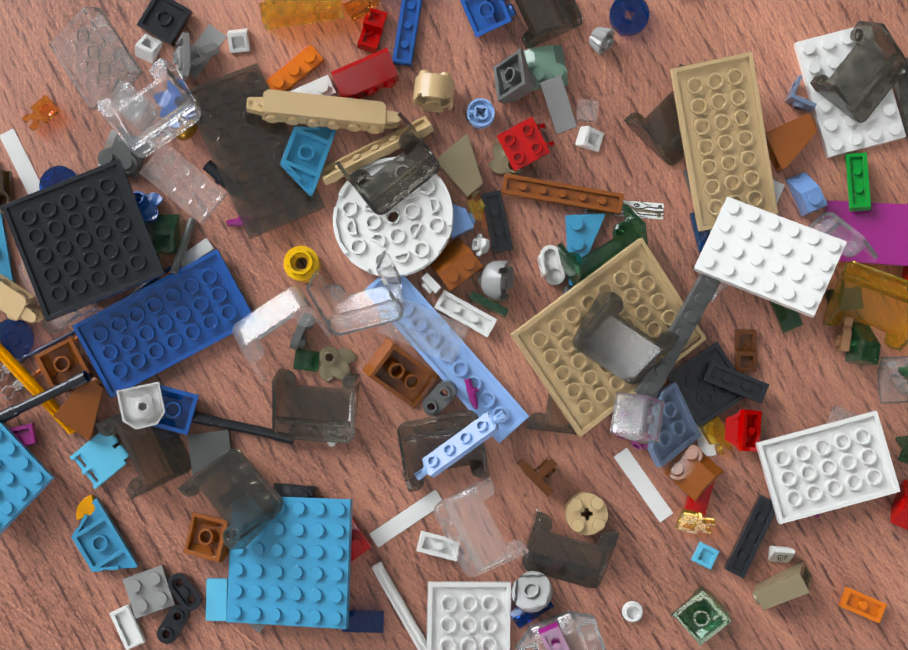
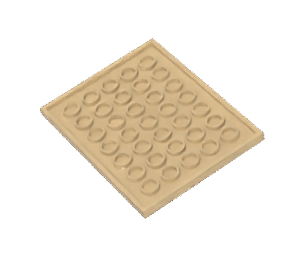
[510,238,707,437]

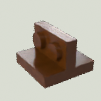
[517,456,557,497]

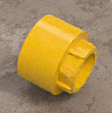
[284,246,321,283]

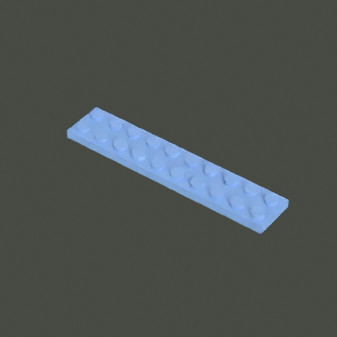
[364,276,529,443]

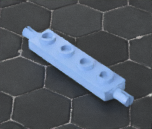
[414,410,508,481]

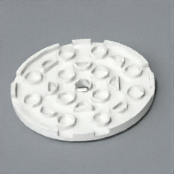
[333,157,454,278]

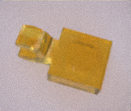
[467,198,486,222]

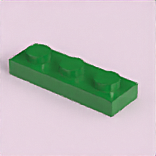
[845,152,871,212]

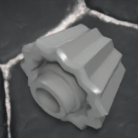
[589,27,615,55]

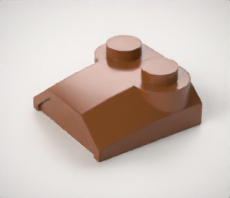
[34,336,92,388]
[664,443,724,502]
[183,512,232,562]

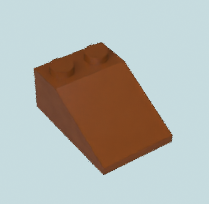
[363,337,439,409]

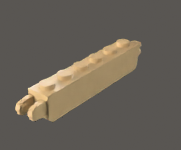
[247,89,402,134]
[0,273,44,323]

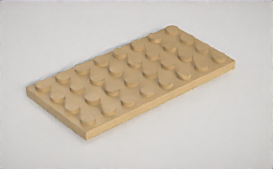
[670,52,778,231]

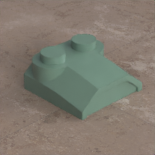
[524,45,568,91]

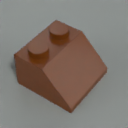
[430,237,483,293]

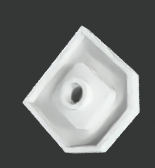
[116,382,165,429]

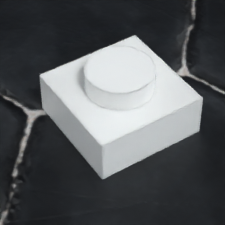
[421,273,441,295]

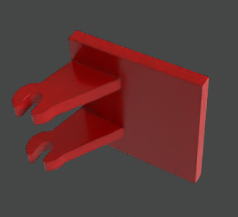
[497,116,555,172]

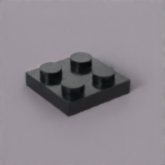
[136,0,193,47]

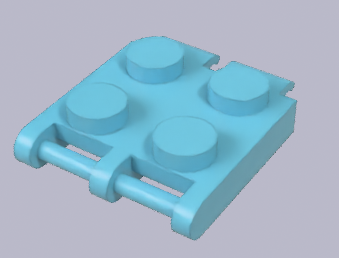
[70,430,131,489]

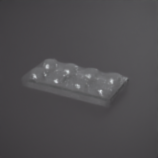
[139,142,228,224]
[378,294,469,364]

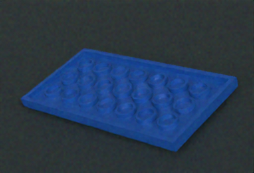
[72,249,257,398]

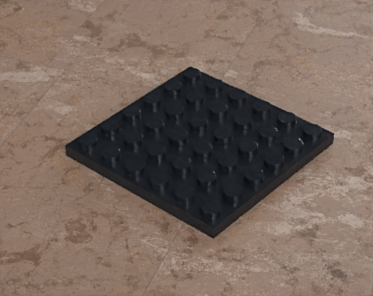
[1,159,166,322]

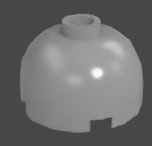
[478,260,514,301]

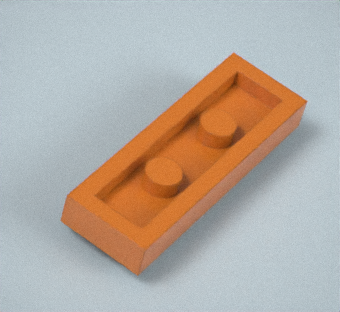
[265,44,324,91]

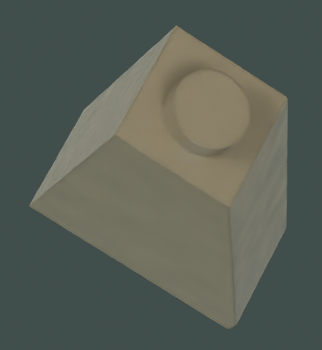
[435,134,483,200]
[753,560,813,610]

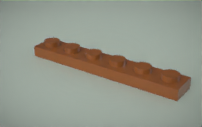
[501,173,624,215]

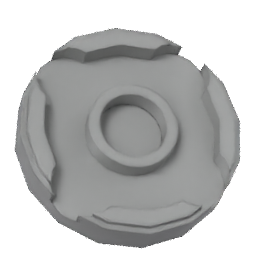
[511,571,553,613]

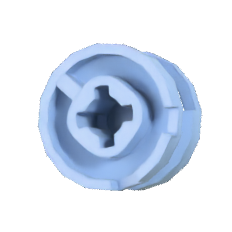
[467,98,495,129]

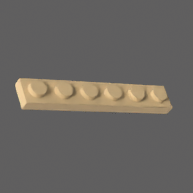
[320,116,434,185]

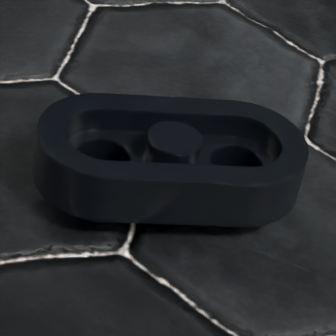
[168,572,203,611]
[157,604,191,644]

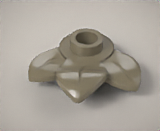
[488,143,524,175]
[319,346,357,382]

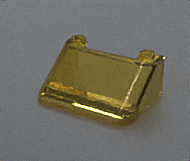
[822,261,908,351]

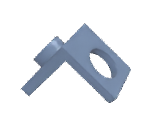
[785,75,817,113]

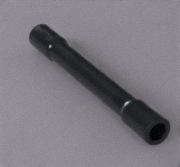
[0,371,91,423]
[193,411,296,445]

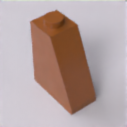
[765,113,817,173]
[54,376,103,441]

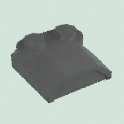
[493,48,536,104]
[98,129,150,180]

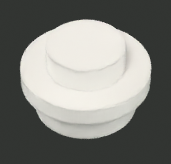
[622,601,643,622]

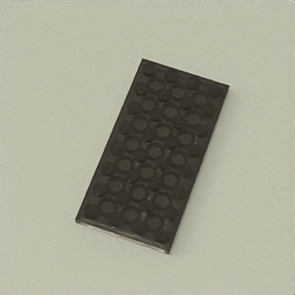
[182,63,325,239]

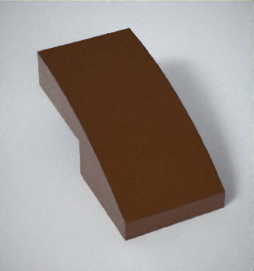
[734,329,758,372]

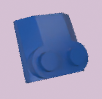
[153,385,199,435]

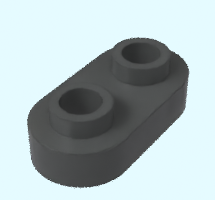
[290,310,315,351]
[423,380,457,416]

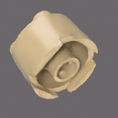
[413,70,455,112]
[564,491,608,535]

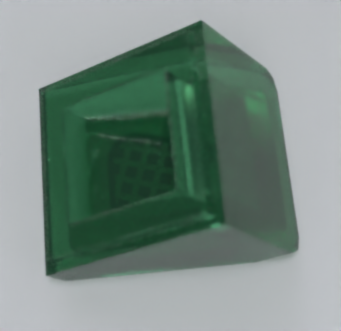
[293,349,320,372]

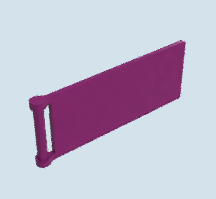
[823,201,908,266]

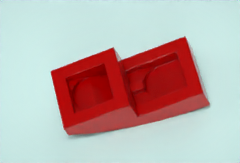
[357,8,388,53]

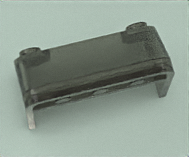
[335,112,440,215]

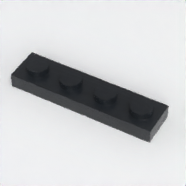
[724,494,775,579]

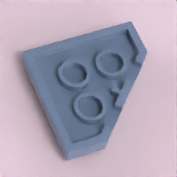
[647,382,702,467]

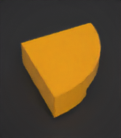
[76,494,95,520]

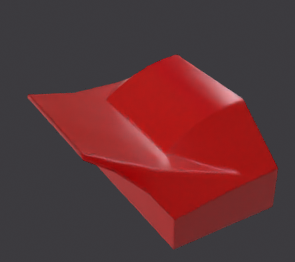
[724,409,762,452]

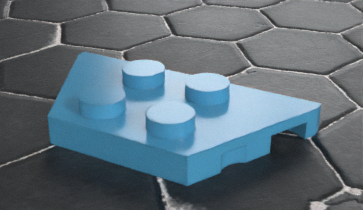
[280,126,337,196]
[71,498,139,572]

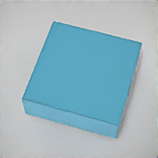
[691,541,720,570]

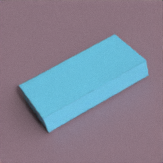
[206,578,228,621]

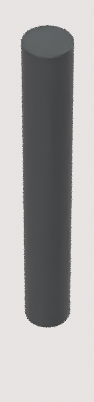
[170,218,196,275]

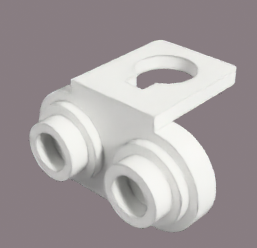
[537,245,565,285]

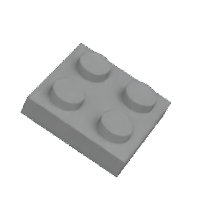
[123,564,177,618]

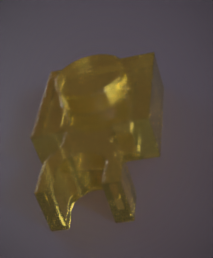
[699,416,732,455]
[676,509,716,535]

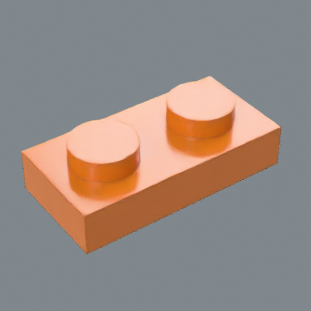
[838,587,887,623]

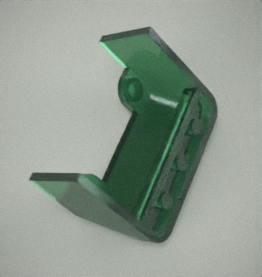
[557,204,649,286]

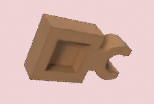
[834,316,854,353]

